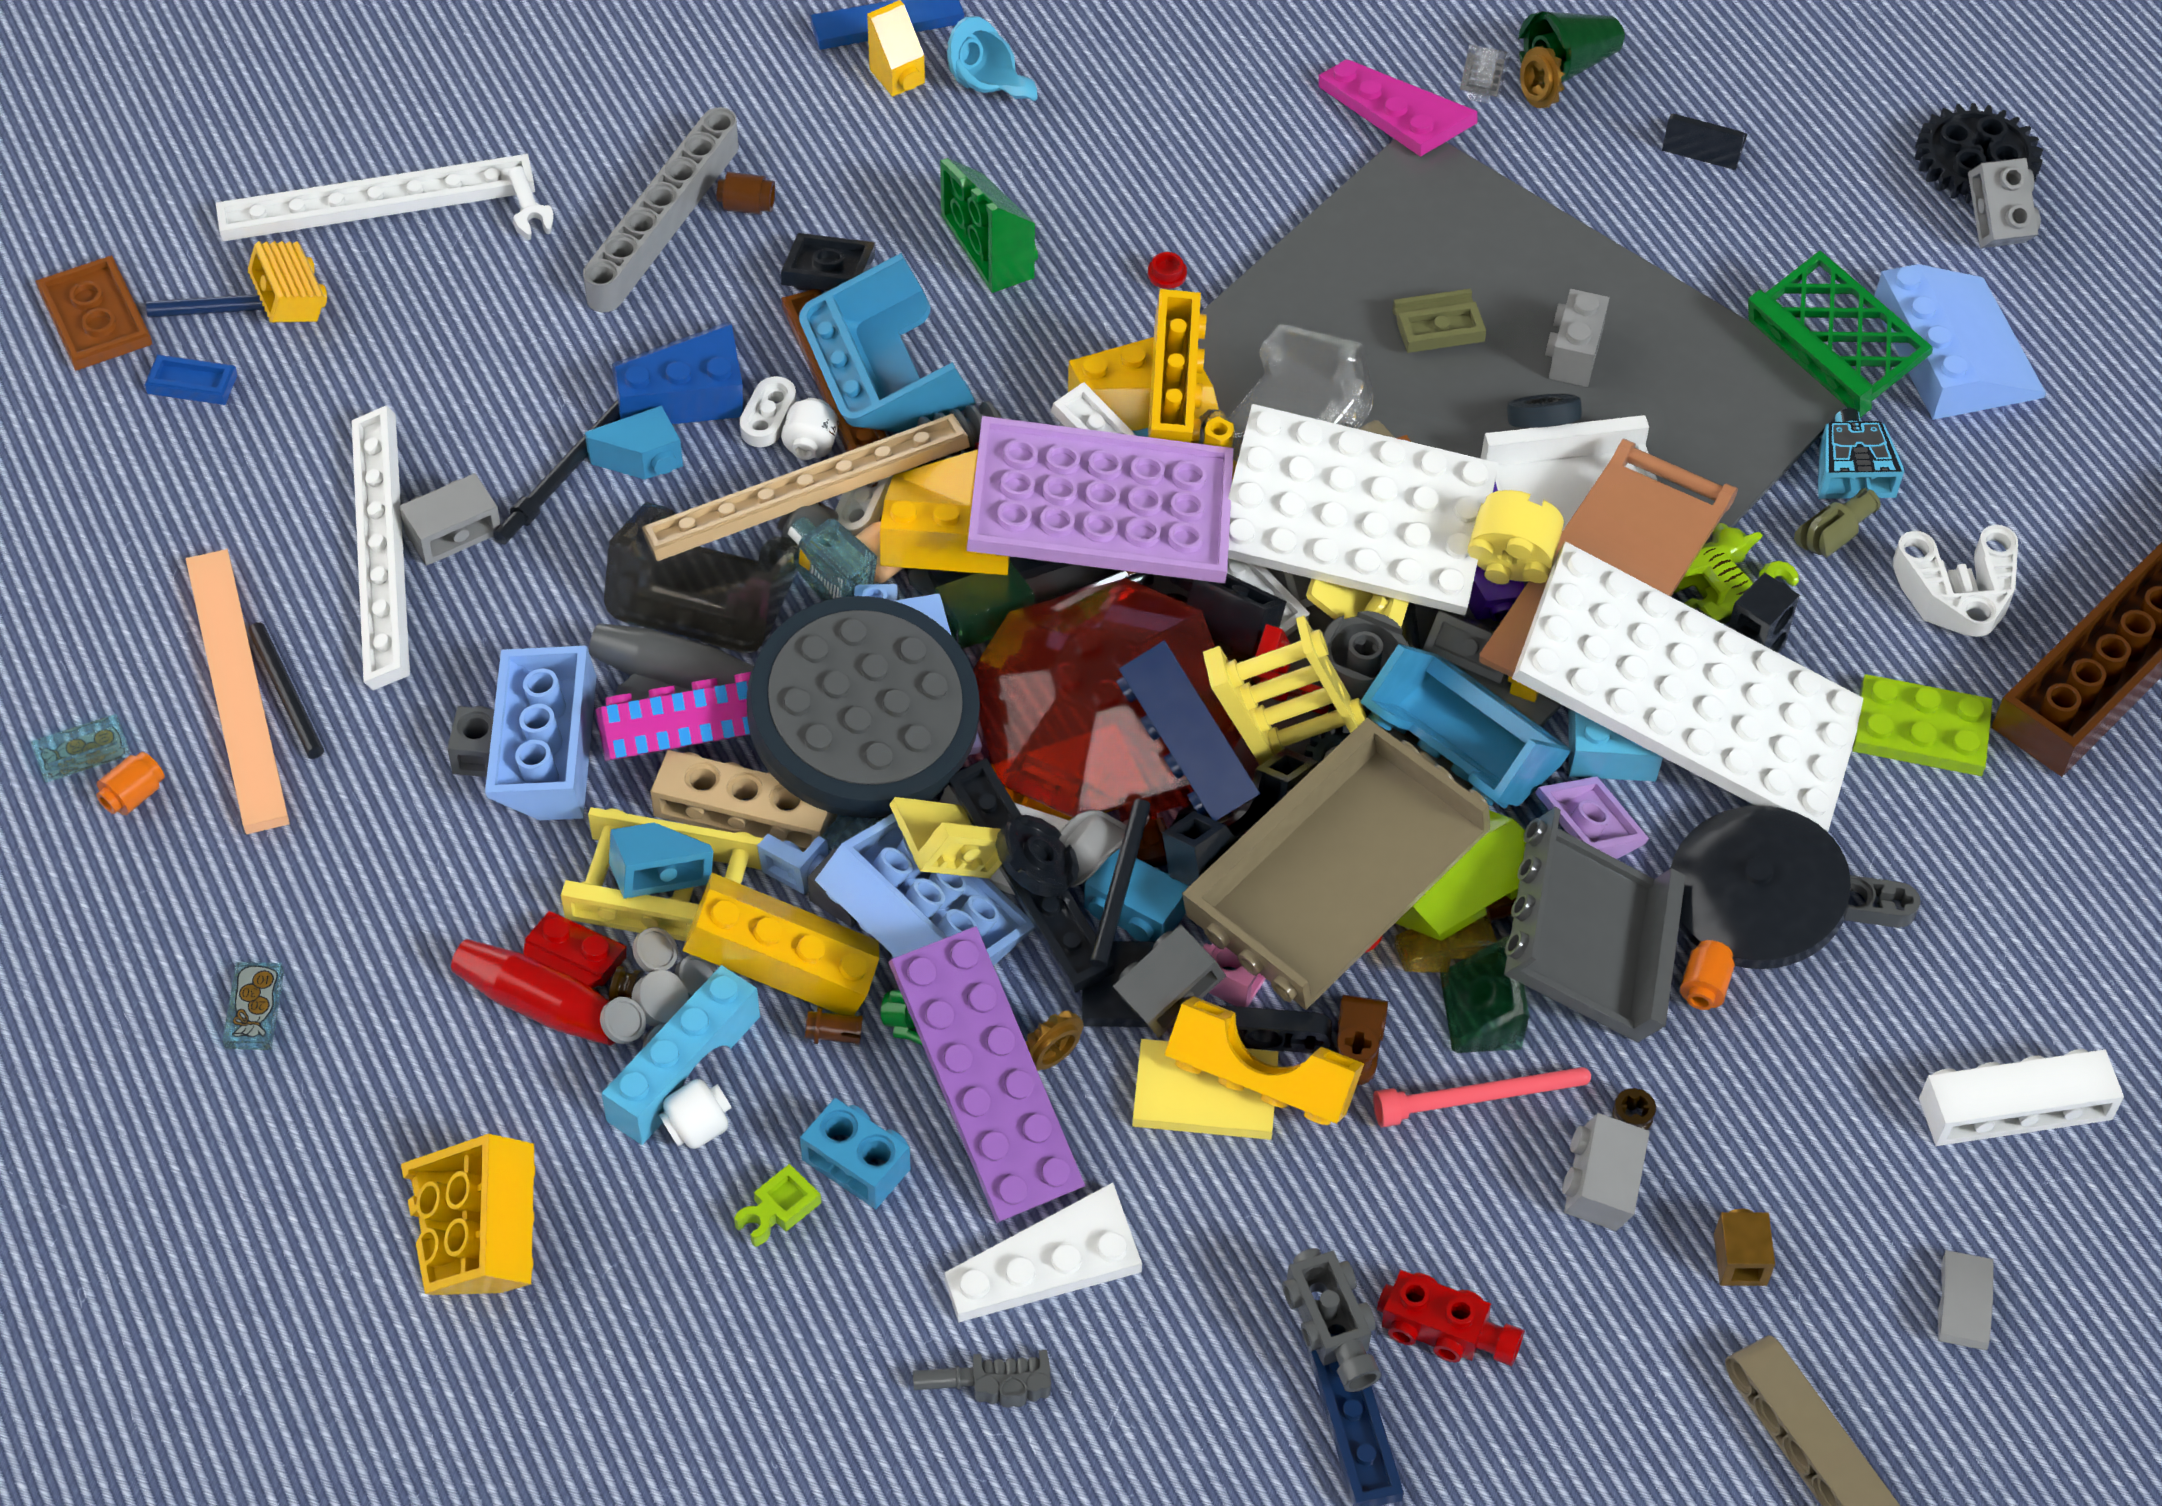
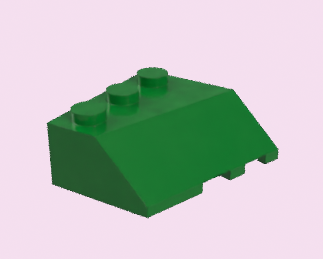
[940,158,1038,293]

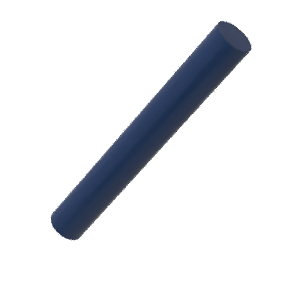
[146,294,265,318]

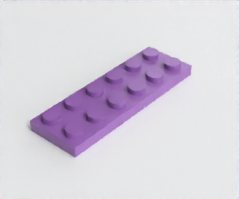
[889,926,1085,1223]

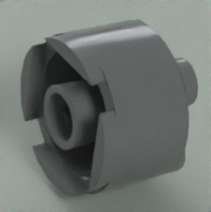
[1320,611,1409,715]

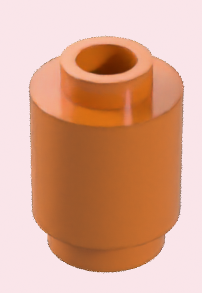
[96,752,165,815]
[1680,940,1735,1010]

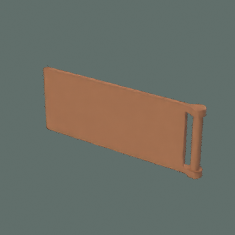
[1479,438,1738,677]

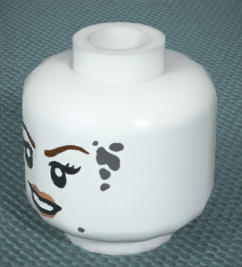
[781,398,839,460]

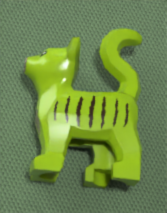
[1674,523,1799,624]

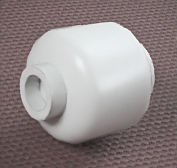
[659,1079,732,1149]

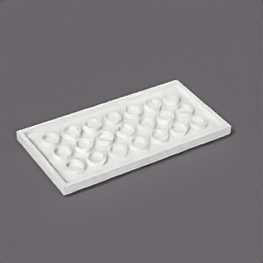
[1512,542,1864,832]

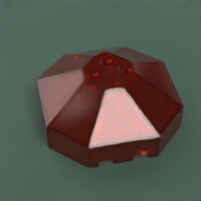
[973,578,1241,822]

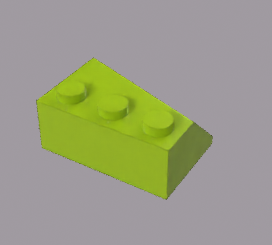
[1396,810,1526,941]

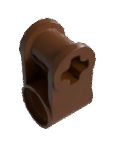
[1337,995,1388,1085]

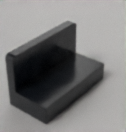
[1662,113,1747,170]

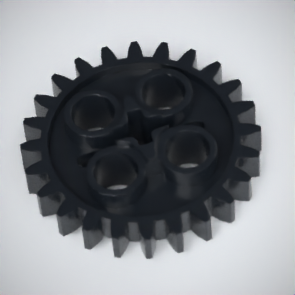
[1915,103,2043,204]

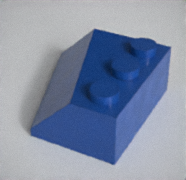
[612,322,743,424]

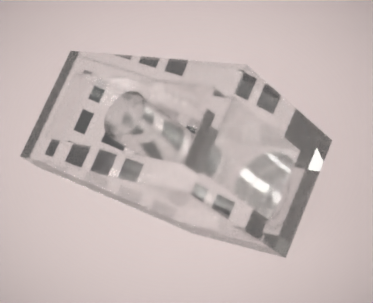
[1460,44,1511,104]

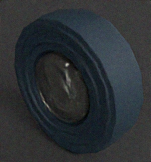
[1507,394,1582,428]

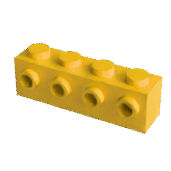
[1148,289,1207,444]

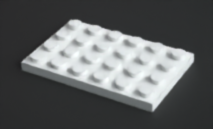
[1228,404,1499,615]

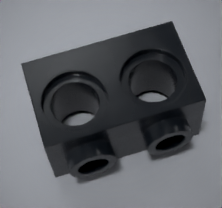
[1728,572,1800,653]

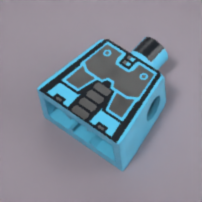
[1818,408,1904,499]

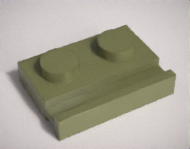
[1392,288,1486,353]

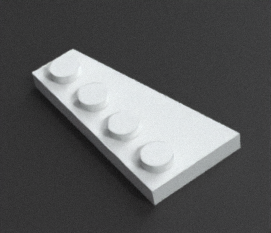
[945,1183,1142,1323]

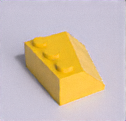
[1068,337,1221,444]
[401,1133,535,1295]

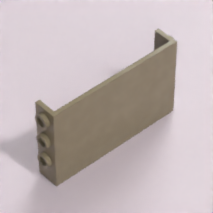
[1182,718,1490,1010]

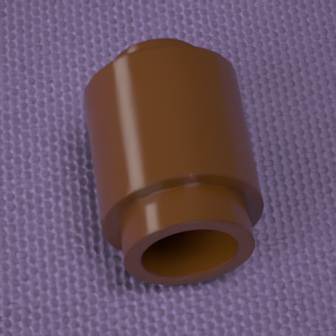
[716,172,775,215]

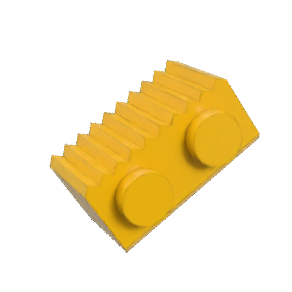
[248,241,327,323]

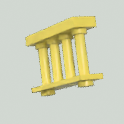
[1203,616,1366,765]
[561,807,764,941]

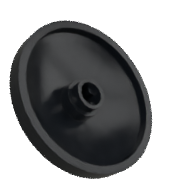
[1670,806,1851,969]

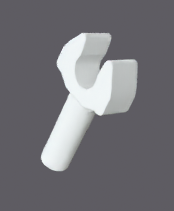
[508,166,553,240]

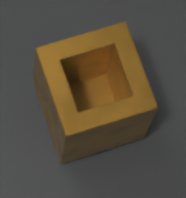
[1714,1208,1775,1286]

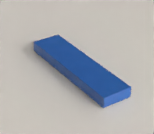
[810,0,964,50]

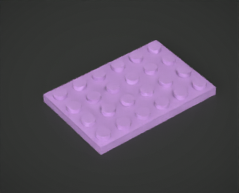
[966,416,1234,583]

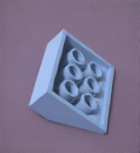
[1874,264,2046,420]
[814,814,1035,966]

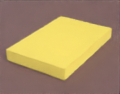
[1132,1039,1279,1140]

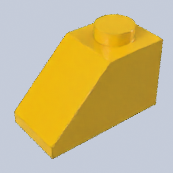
[867,0,925,97]

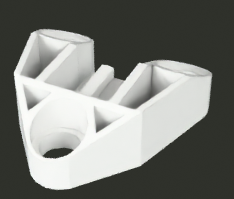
[1893,525,2018,637]

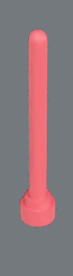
[1373,1067,1591,1128]

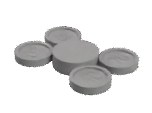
[600,927,717,1048]

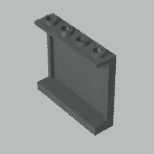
[1504,807,1686,1042]

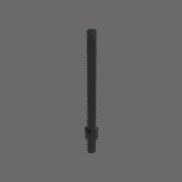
[493,400,620,545]

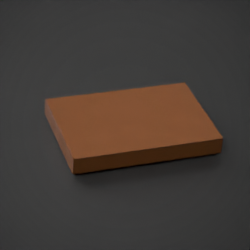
[35,255,153,371]

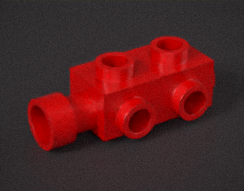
[1377,1269,1525,1367]

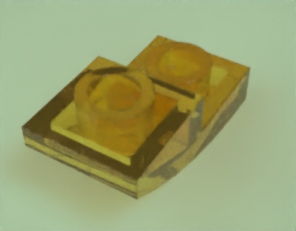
[1394,916,1499,973]

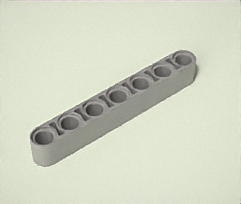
[583,107,739,313]

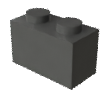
[1113,925,1226,1038]

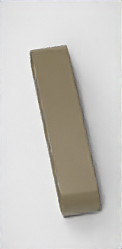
[1725,1335,1900,1506]

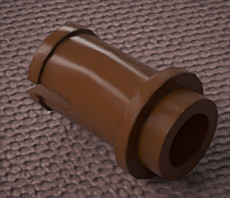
[805,1007,863,1045]

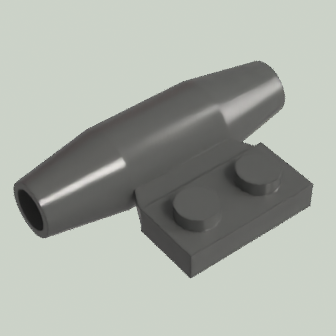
[589,623,754,752]

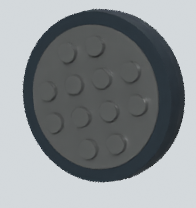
[747,596,980,818]

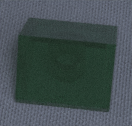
[1440,935,1529,1053]

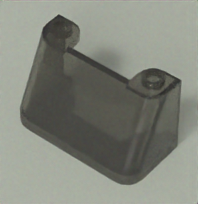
[604,502,804,653]

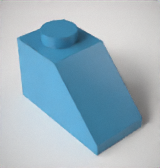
[585,405,683,480]
[609,822,713,899]

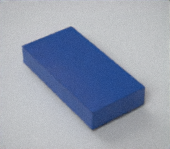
[144,354,238,405]

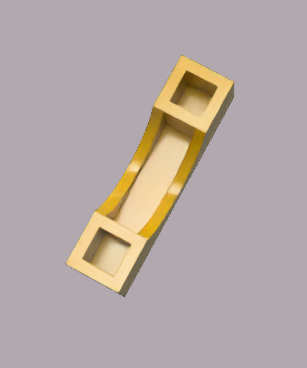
[1164,996,1364,1125]

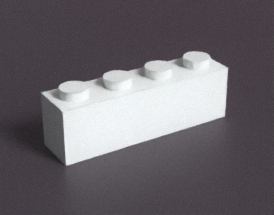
[1919,1049,2124,1146]

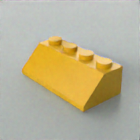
[682,873,880,1016]

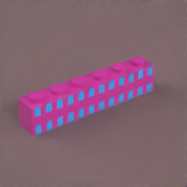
[595,672,751,761]

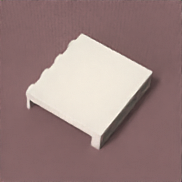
[1480,415,1657,531]

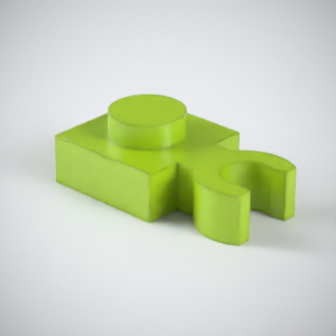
[734,1164,822,1247]

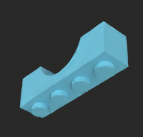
[601,965,760,1145]

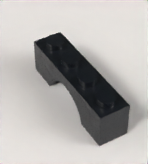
[1162,748,1318,886]

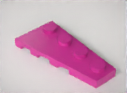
[1318,59,1477,157]

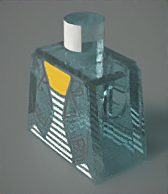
[788,517,877,601]

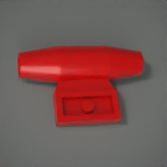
[451,911,627,1046]

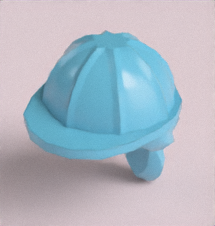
[947,16,1038,101]

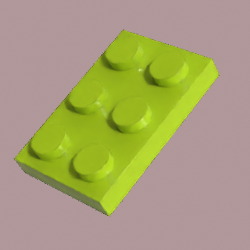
[1852,674,1993,777]

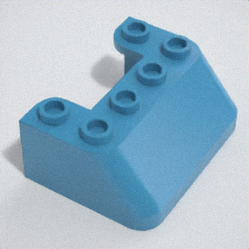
[799,253,976,433]
[1360,644,1571,808]

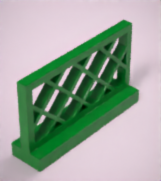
[1748,250,1933,418]

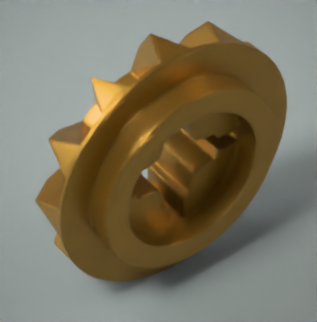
[1520,46,1565,108]
[1025,1010,1084,1071]

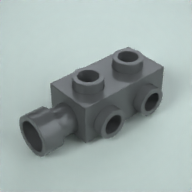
[1282,1248,1381,1392]

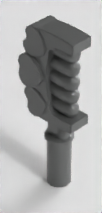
[913,1350,1051,1408]

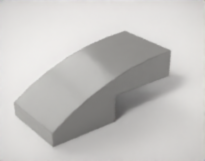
[1938,1250,1993,1350]

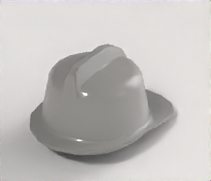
[1059,810,1150,888]

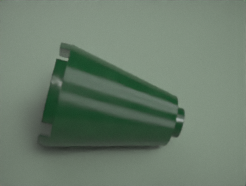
[1518,11,1625,84]

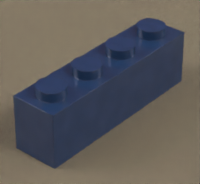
[1116,640,1260,821]

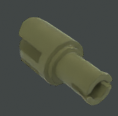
[1794,488,1881,558]

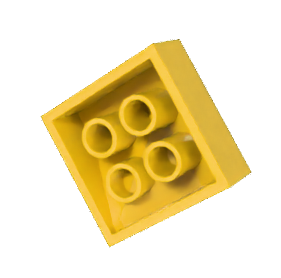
[880,449,1010,575]

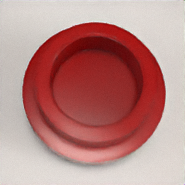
[1147,252,1187,289]

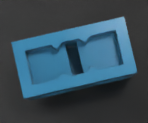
[800,1098,911,1209]

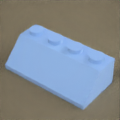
[485,646,597,821]

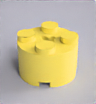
[1467,490,1564,584]

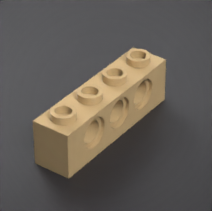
[650,750,838,852]

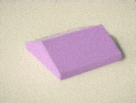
[1535,776,1649,859]

